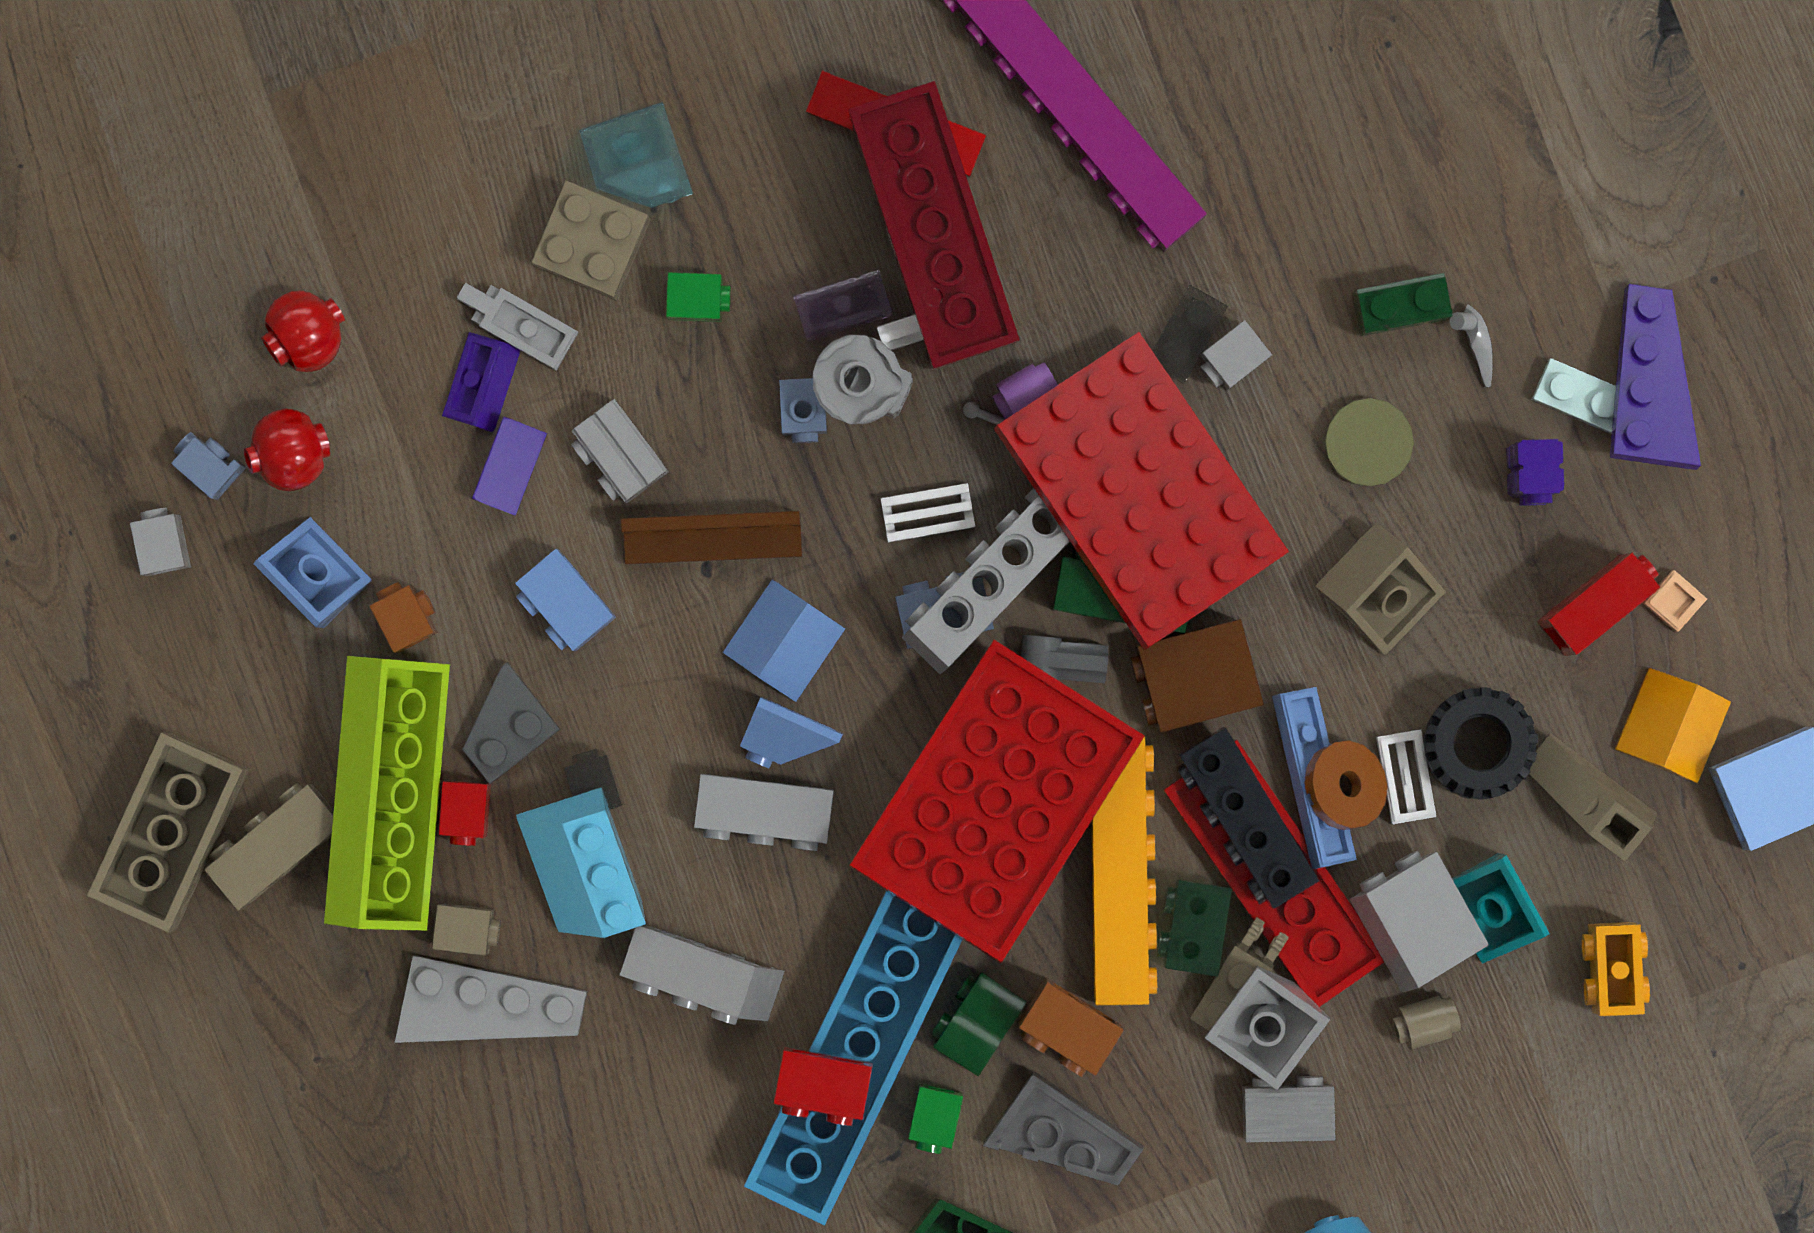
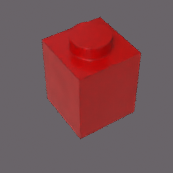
[439,781,491,846]

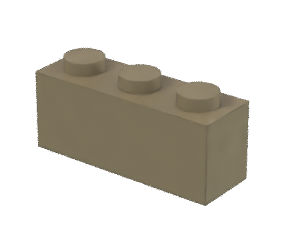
[204,783,334,911]

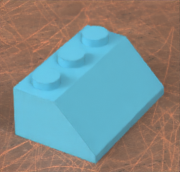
[516,787,646,938]

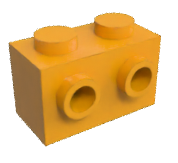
[1581,922,1650,1016]

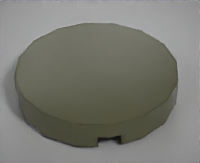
[1324,398,1414,487]

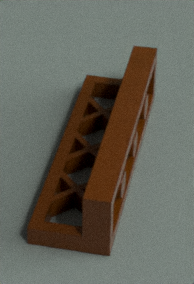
[621,511,802,565]

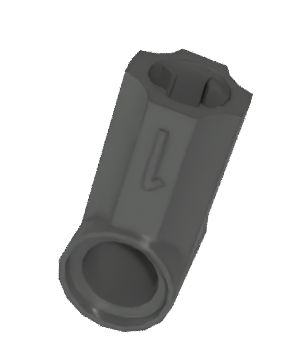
[1021,635,1109,683]

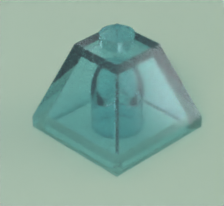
[579,102,693,208]

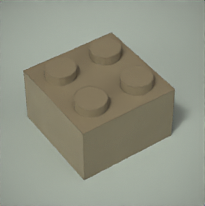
[531,181,651,301]

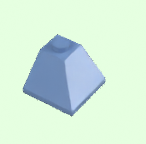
[740,697,843,768]

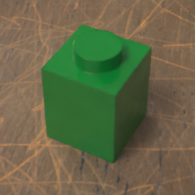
[666,272,731,322]
[908,1083,963,1154]

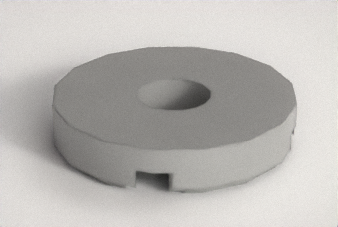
[813,335,902,424]

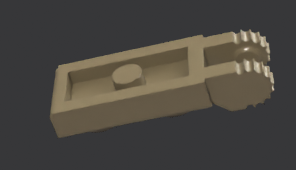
[1190,917,1289,1031]

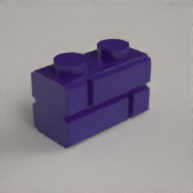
[1506,439,1564,506]

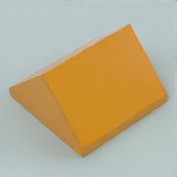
[1615,668,1731,783]

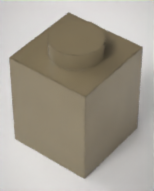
[432,903,501,955]

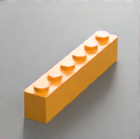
[1091,737,1157,1005]

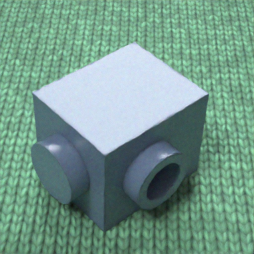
[779,378,827,443]

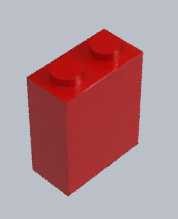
[1536,552,1661,656]

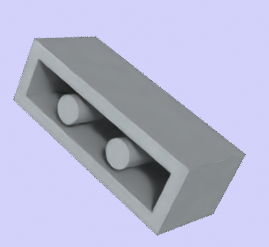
[694,774,834,851]

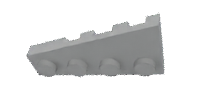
[395,955,588,1043]

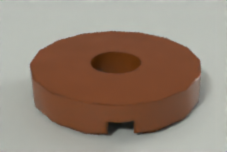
[1304,740,1388,830]

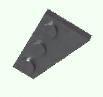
[983,1071,1144,1185]

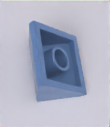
[253,517,372,628]
[723,579,845,702]

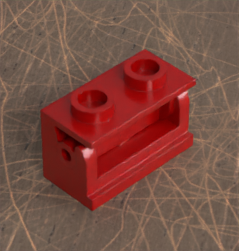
[774,1047,873,1126]

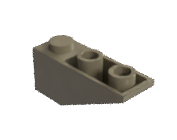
[1529,733,1657,861]

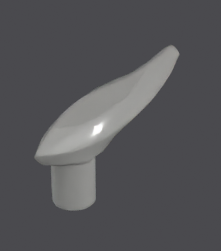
[1450,305,1492,388]

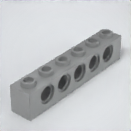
[902,488,1070,674]

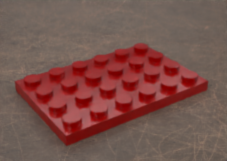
[994,332,1289,650]
[849,640,1145,964]

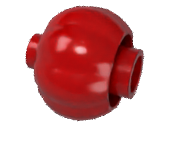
[261,290,345,372]
[244,408,330,491]

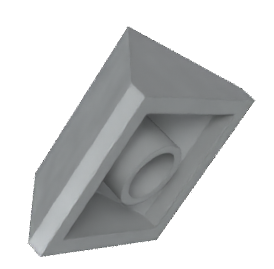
[1205,966,1330,1090]

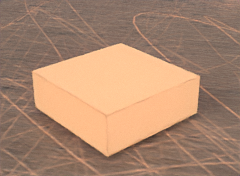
[1643,570,1707,632]

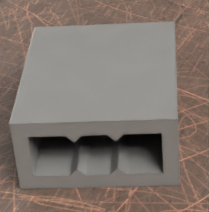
[1350,851,1489,992]

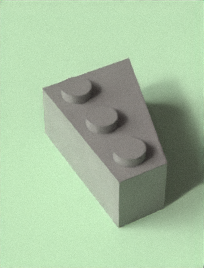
[620,925,785,1025]

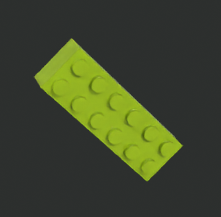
[324,656,450,931]

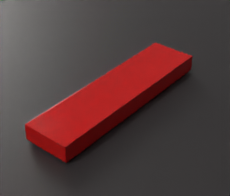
[806,71,986,177]

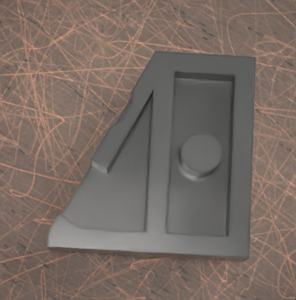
[463,662,561,784]

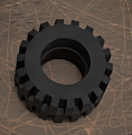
[1423,687,1538,800]

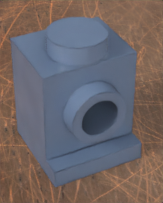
[171,432,247,500]

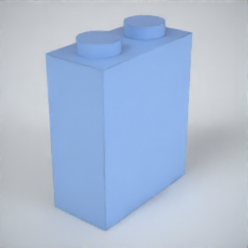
[1708,727,1814,851]

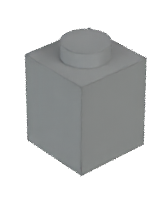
[1200,320,1272,391]
[130,508,191,576]

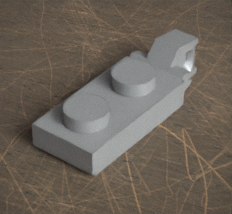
[457,283,578,371]

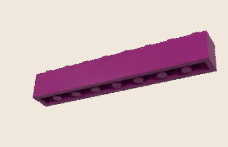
[940,0,1207,252]

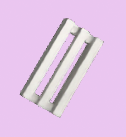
[881,483,975,542]
[1376,729,1436,824]

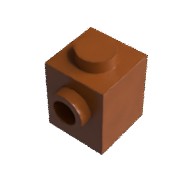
[370,582,438,653]

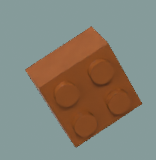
[1017,977,1124,1077]

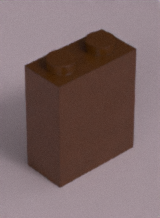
[1130,619,1264,732]

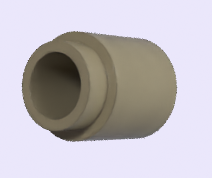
[1392,996,1461,1050]

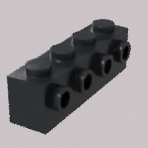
[1176,727,1319,909]

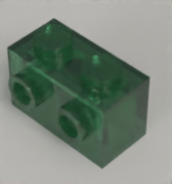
[1157,878,1232,977]

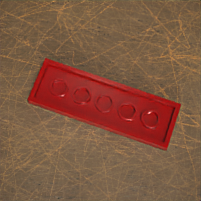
[1163,740,1384,1007]

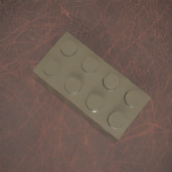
[87,732,250,933]

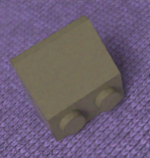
[1315,522,1446,655]

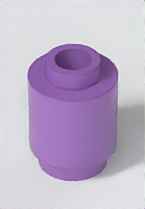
[992,362,1058,419]

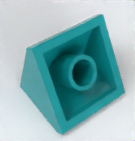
[1452,853,1550,964]

